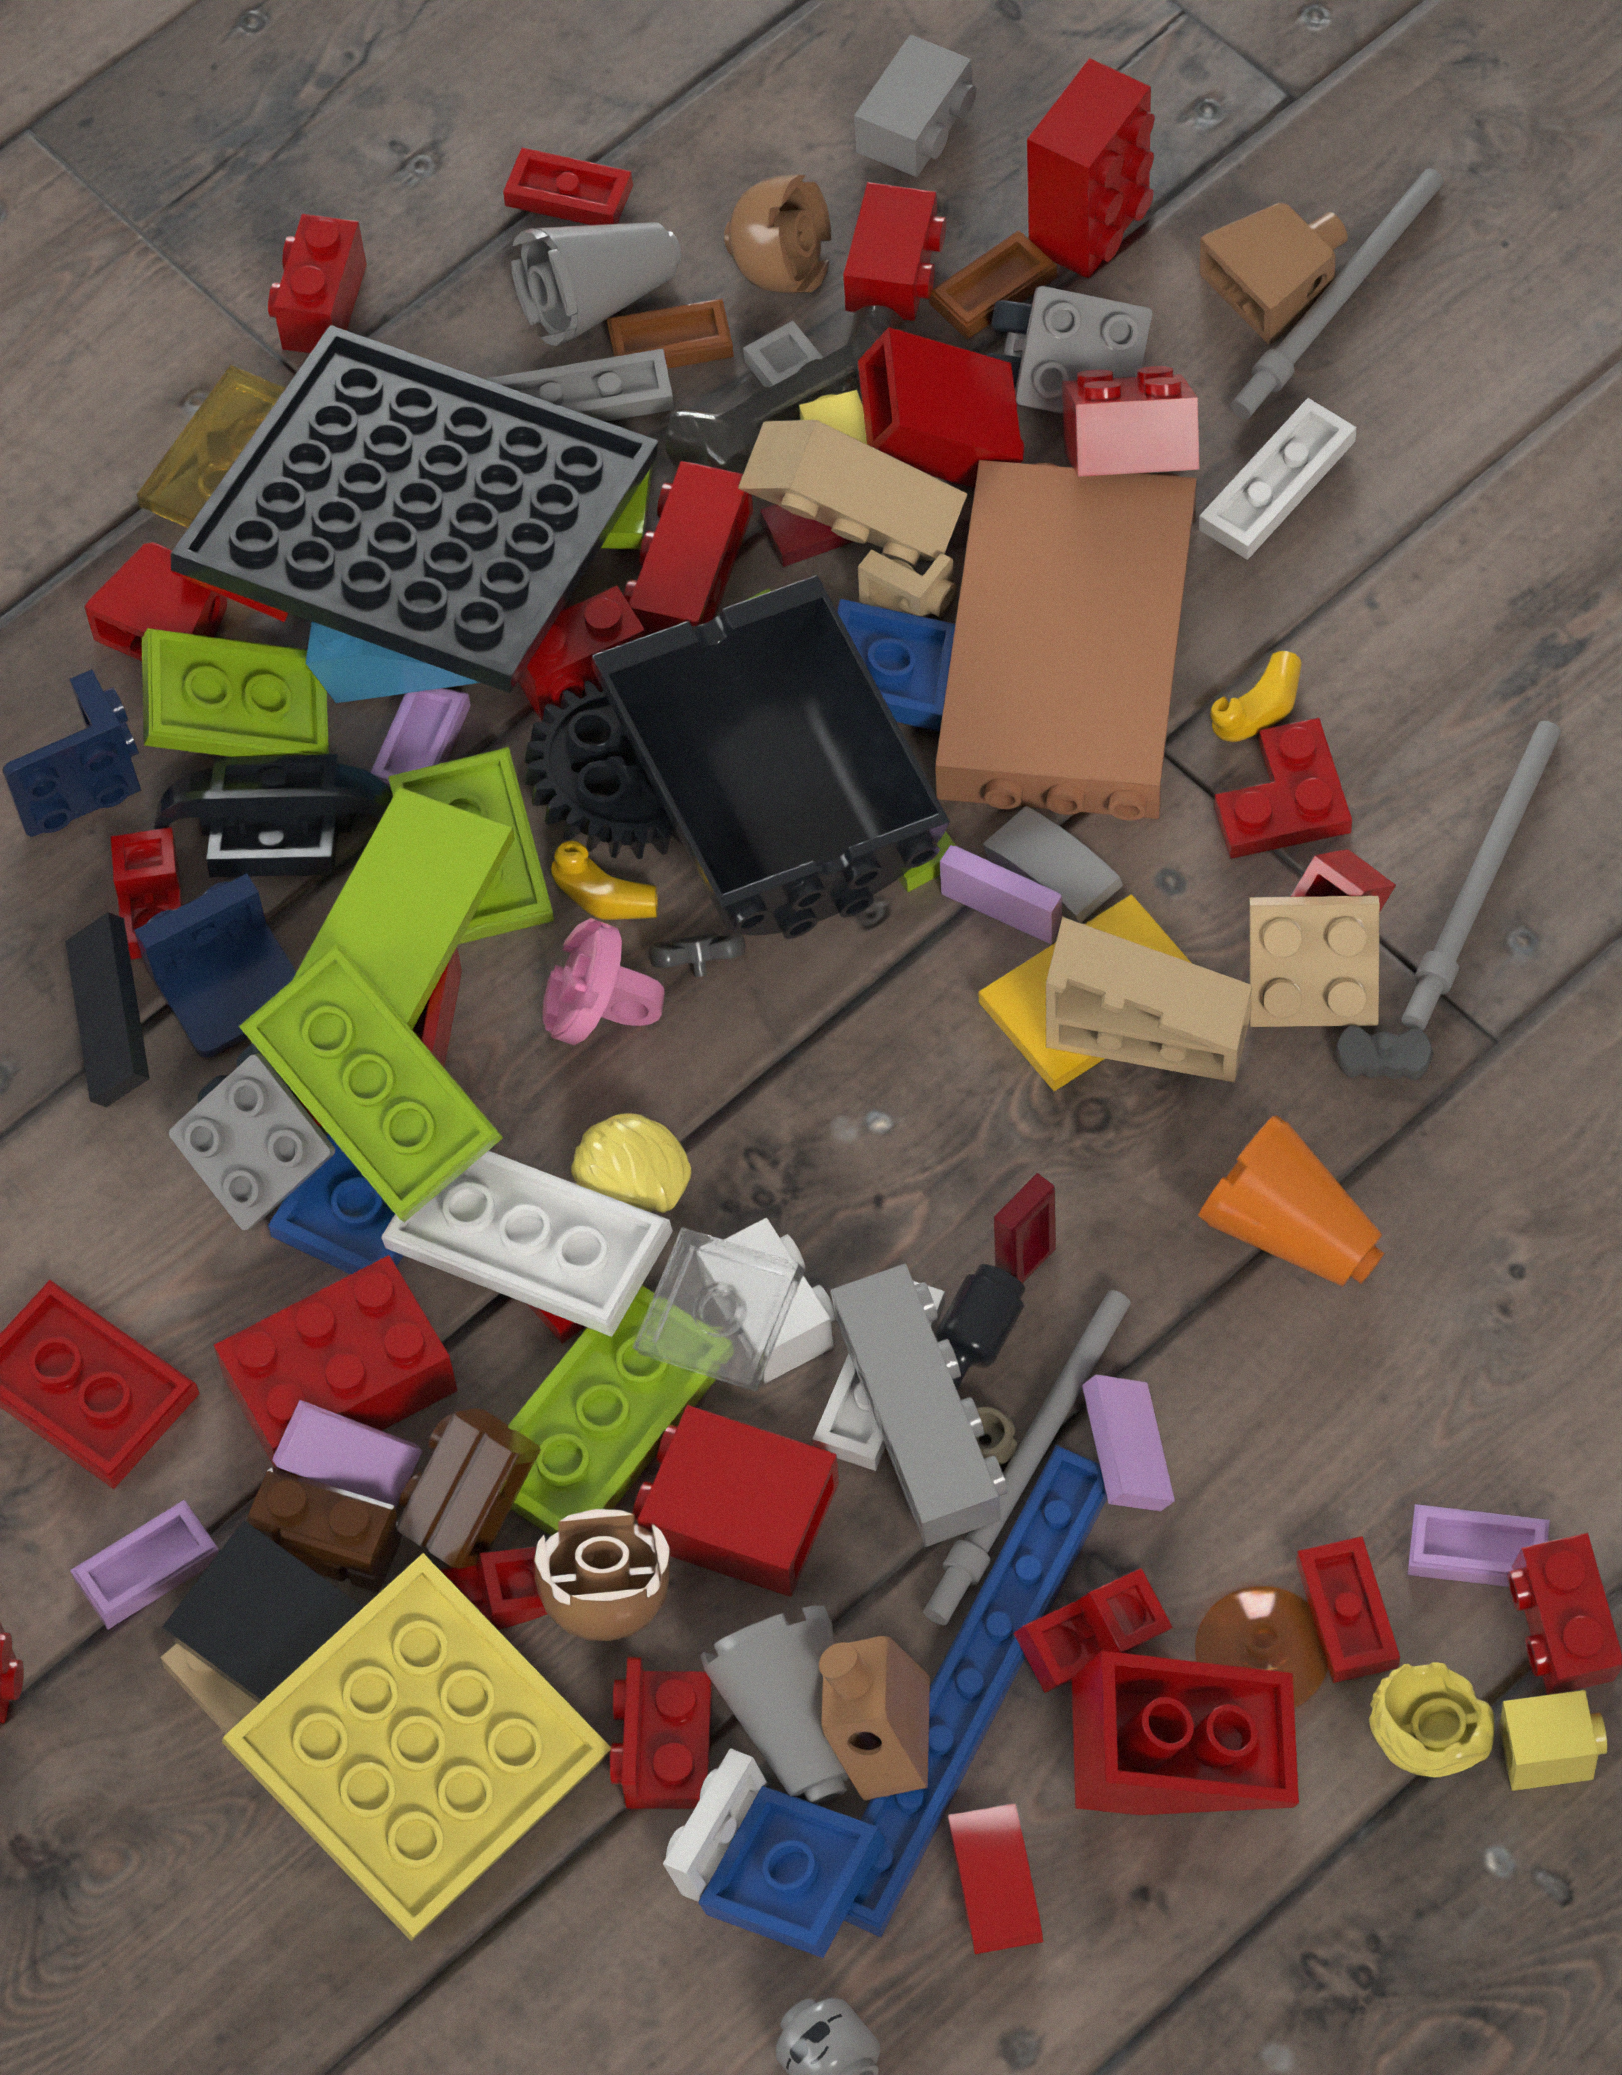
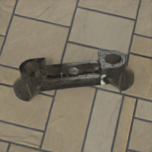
[666,305,906,474]

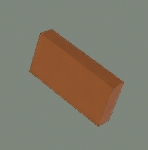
[929,230,1057,340]
[607,298,734,369]

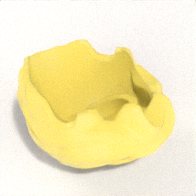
[571,1113,691,1213]
[1369,1662,1494,1777]

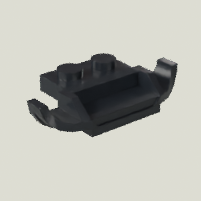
[154,754,393,878]

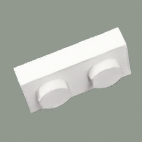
[663,1748,771,1902]

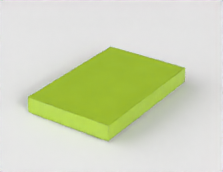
[142,628,329,757]
[388,747,554,944]

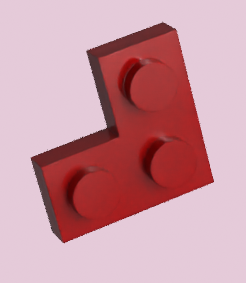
[1214,718,1352,859]

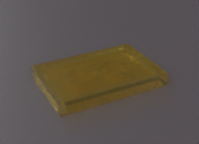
[136,364,286,528]

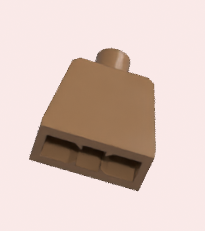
[1199,203,1348,345]
[819,1636,930,1801]

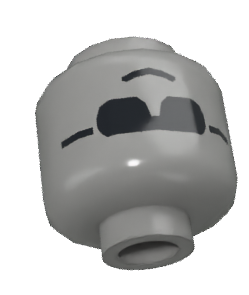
[775,1998,880,2075]

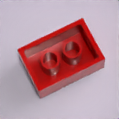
[1027,58,1155,279]
[213,1255,458,1475]

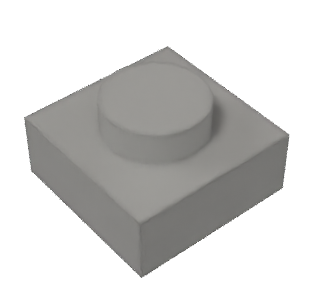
[743,321,826,401]

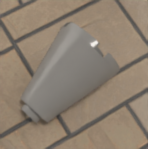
[511,222,681,346]
[700,1606,849,1805]

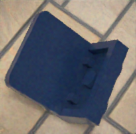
[2,669,141,837]
[134,873,297,1058]

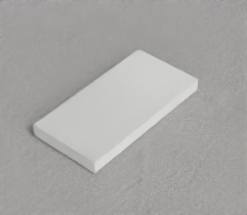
[381,1151,673,1337]

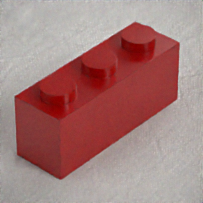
[623,461,753,636]

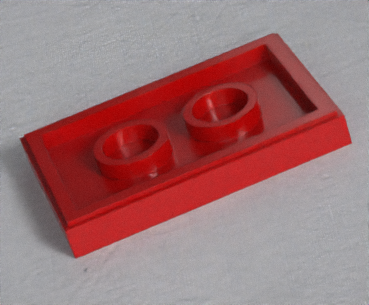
[0,1280,200,1489]

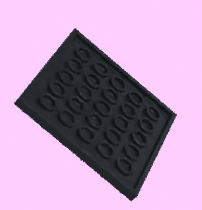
[171,325,658,693]

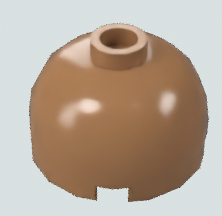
[724,174,831,294]
[535,1509,670,1641]

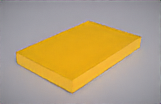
[978,894,1191,1092]

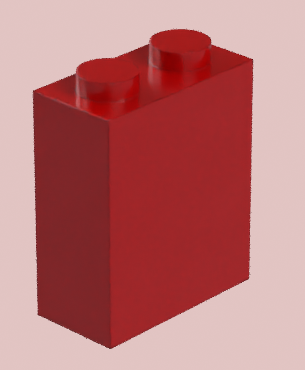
[858,327,1024,488]
[632,1405,839,1597]

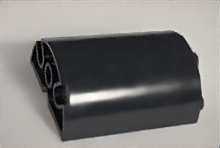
[591,575,950,939]

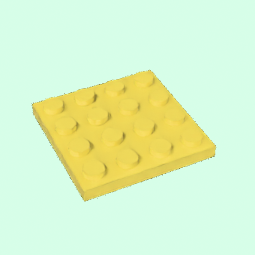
[222,1553,611,1942]

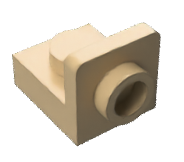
[858,549,957,619]

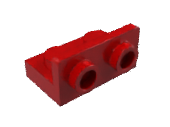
[610,1657,713,1809]

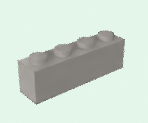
[831,1263,1008,1547]

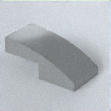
[982,806,1123,923]

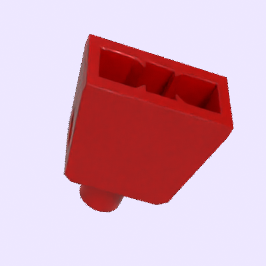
[84,542,228,661]

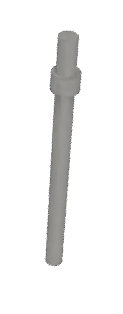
[1230,168,1444,419]
[1401,721,1561,1031]
[923,1290,1131,1625]

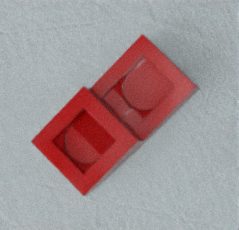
[111,827,183,960]
[439,1546,548,1630]
[1014,1568,1173,1693]
[948,1803,1043,1954]

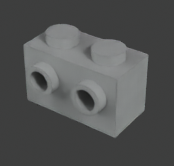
[854,34,976,177]

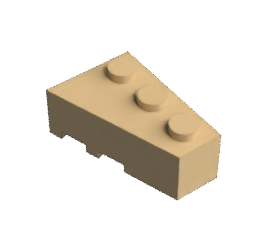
[738,420,967,568]
[1046,917,1252,1083]

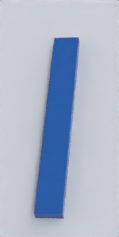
[844,1445,1107,1938]

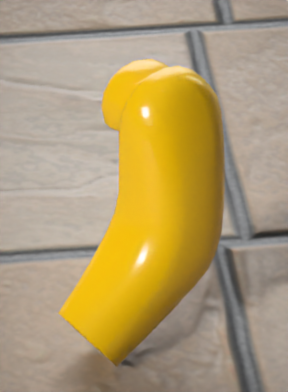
[1210,651,1302,742]
[551,841,658,920]

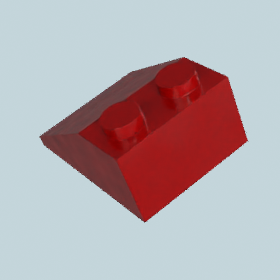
[1072,1650,1299,1815]

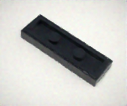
[65,912,150,1108]

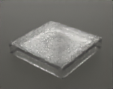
[633,1227,805,1391]

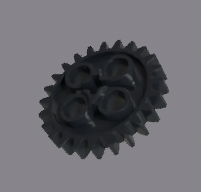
[524,680,682,859]

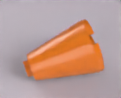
[1198,1115,1385,1287]

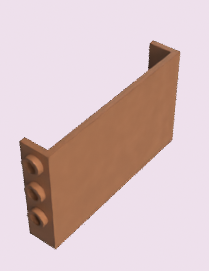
[935,460,1197,820]

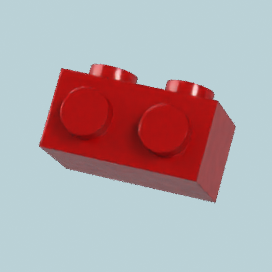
[843,182,946,321]
[268,214,367,353]
[517,585,646,721]
[1507,1533,1622,1695]

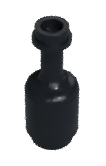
[936,1264,1026,1390]

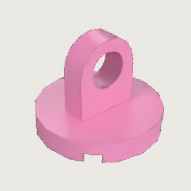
[542,918,665,1045]

